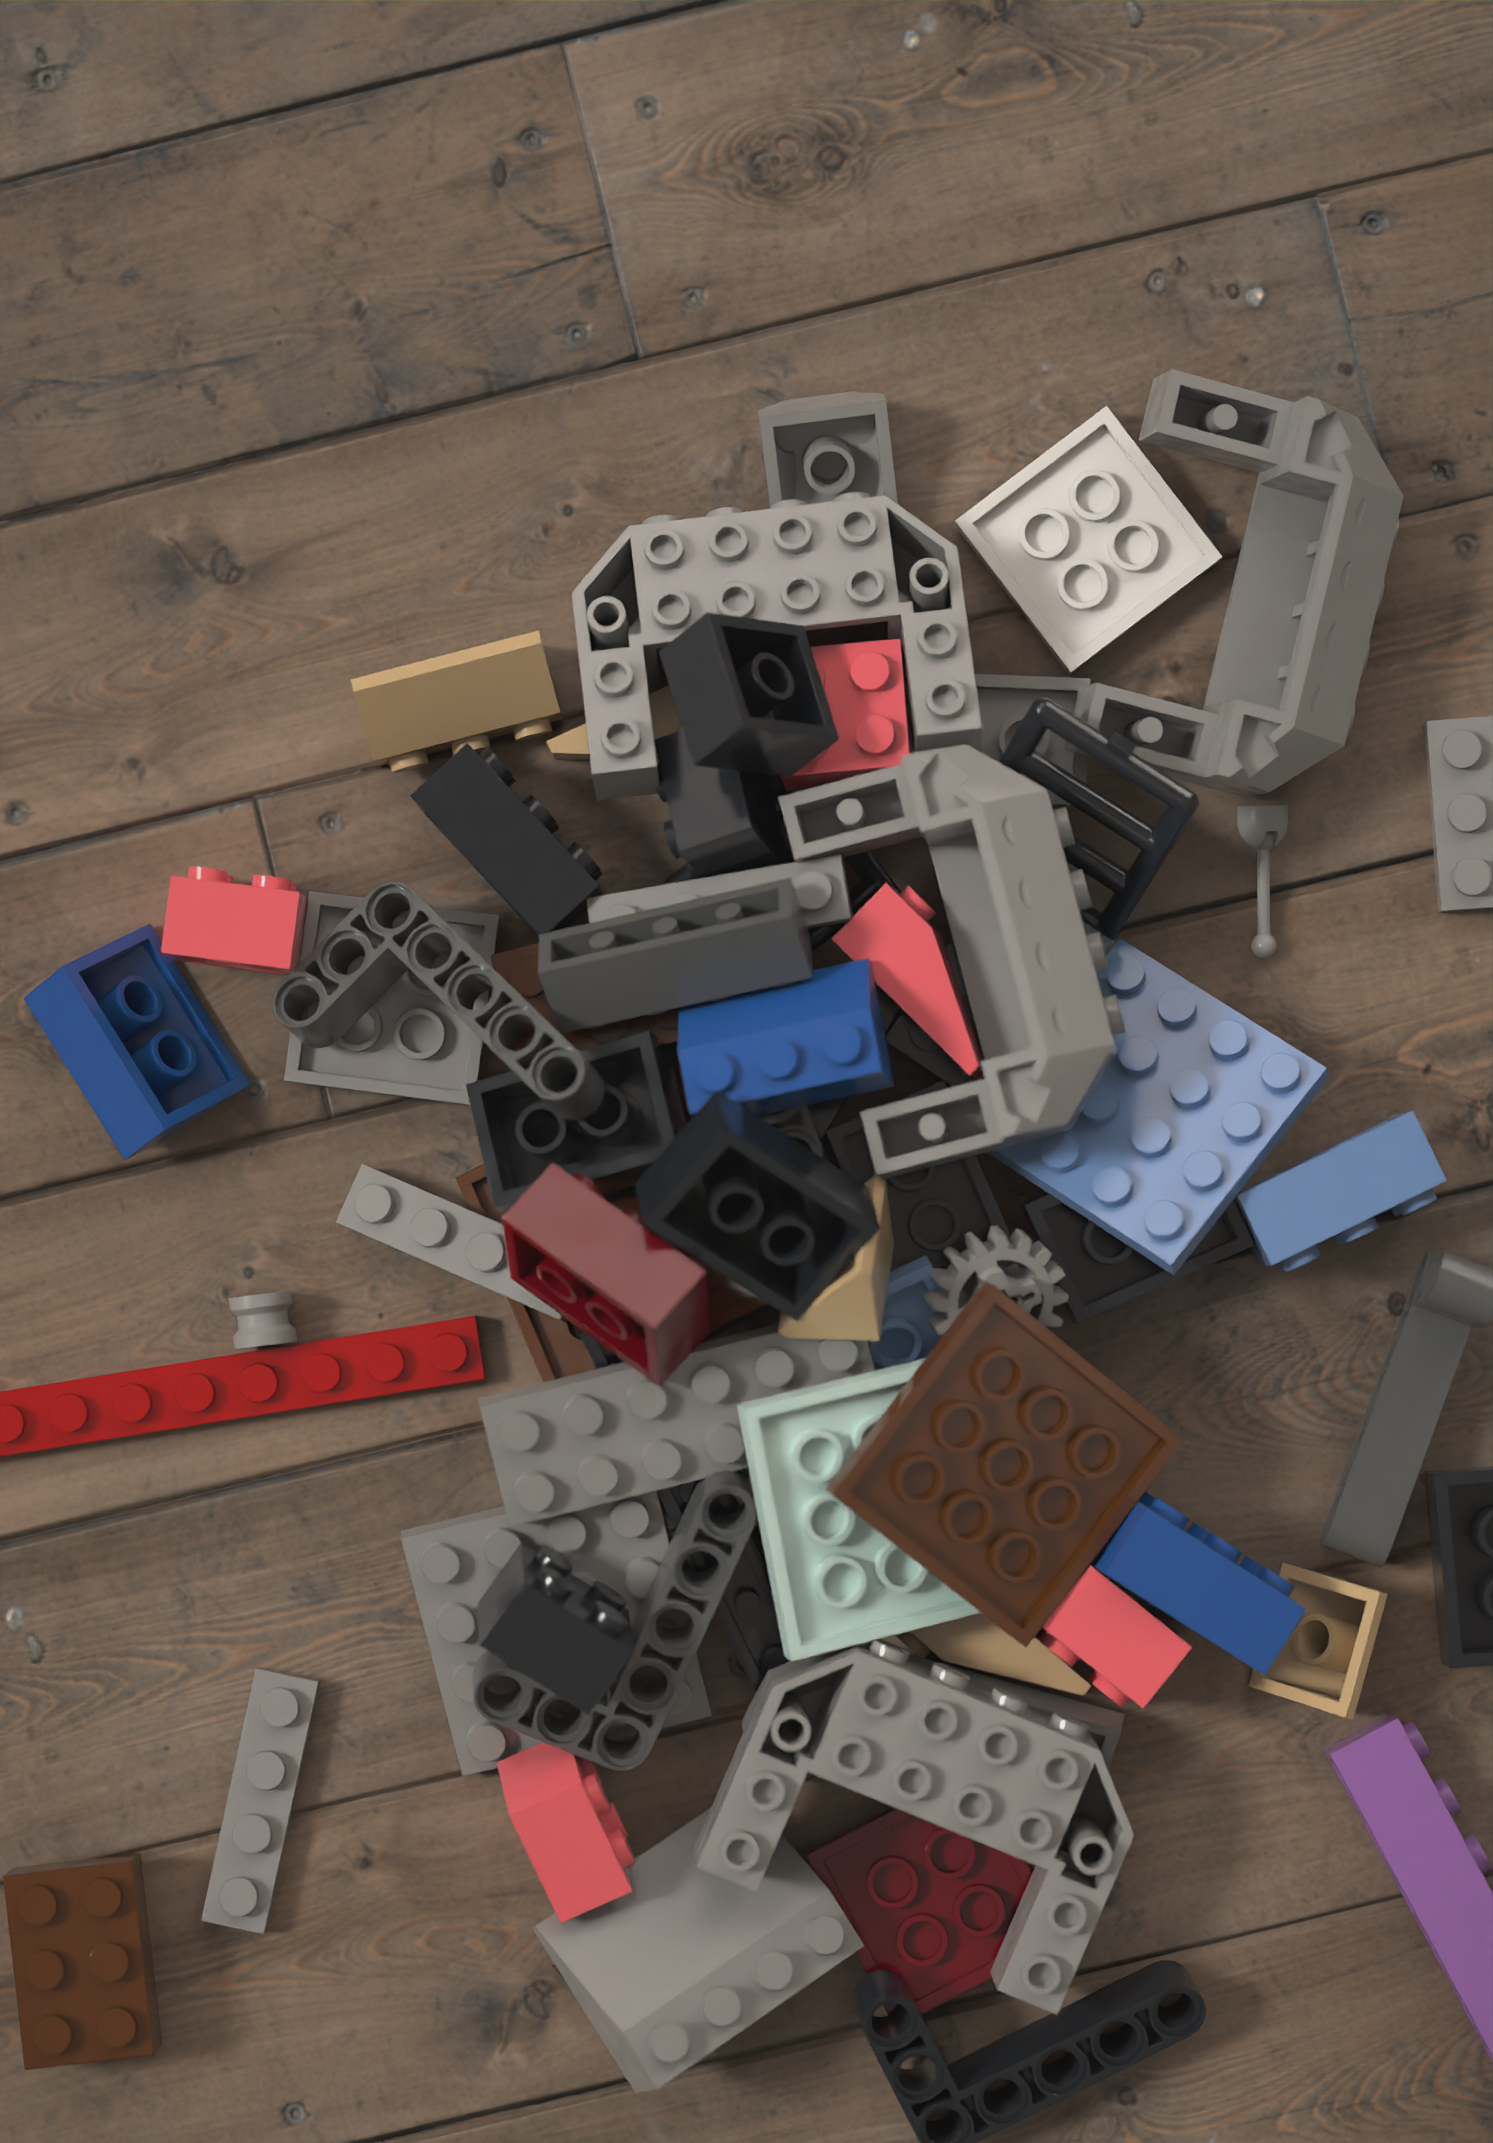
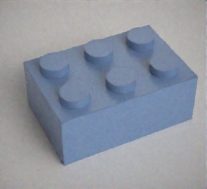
[1234,1110,1447,1272]

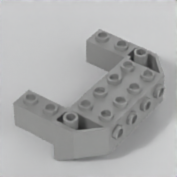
[1065,369,1404,797]
[571,492,982,801]
[779,744,1125,1179]
[693,1639,1134,2014]

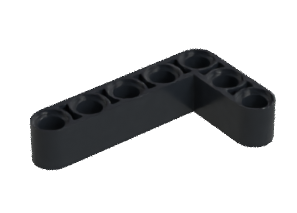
[853,1960,1206,2143]

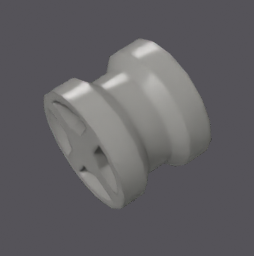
[228,1291,298,1349]

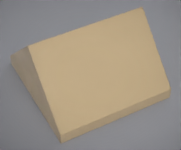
[778,1175,894,1341]
[1249,1563,1388,1719]

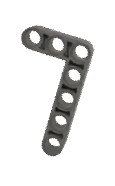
[272,881,605,1120]
[1320,1250,1493,1568]
[473,1470,757,1771]

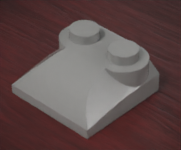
[758,391,898,506]

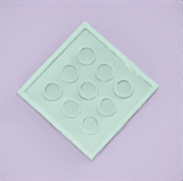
[737,1359,980,1661]

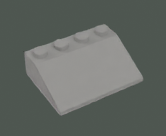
[532,1806,864,2093]

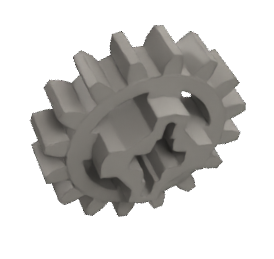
[924,1226,1068,1335]

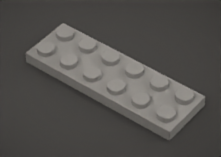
[478,1324,875,1527]

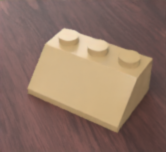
[350,630,563,773]

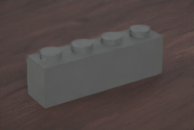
[538,877,812,1034]

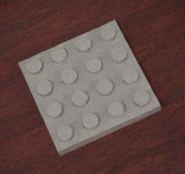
[401,1491,712,1776]

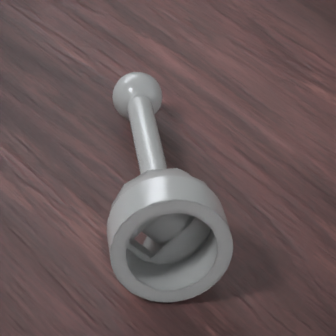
[1237,805,1288,959]

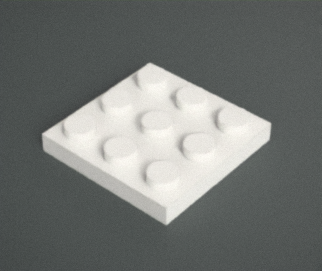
[954,406,1222,675]

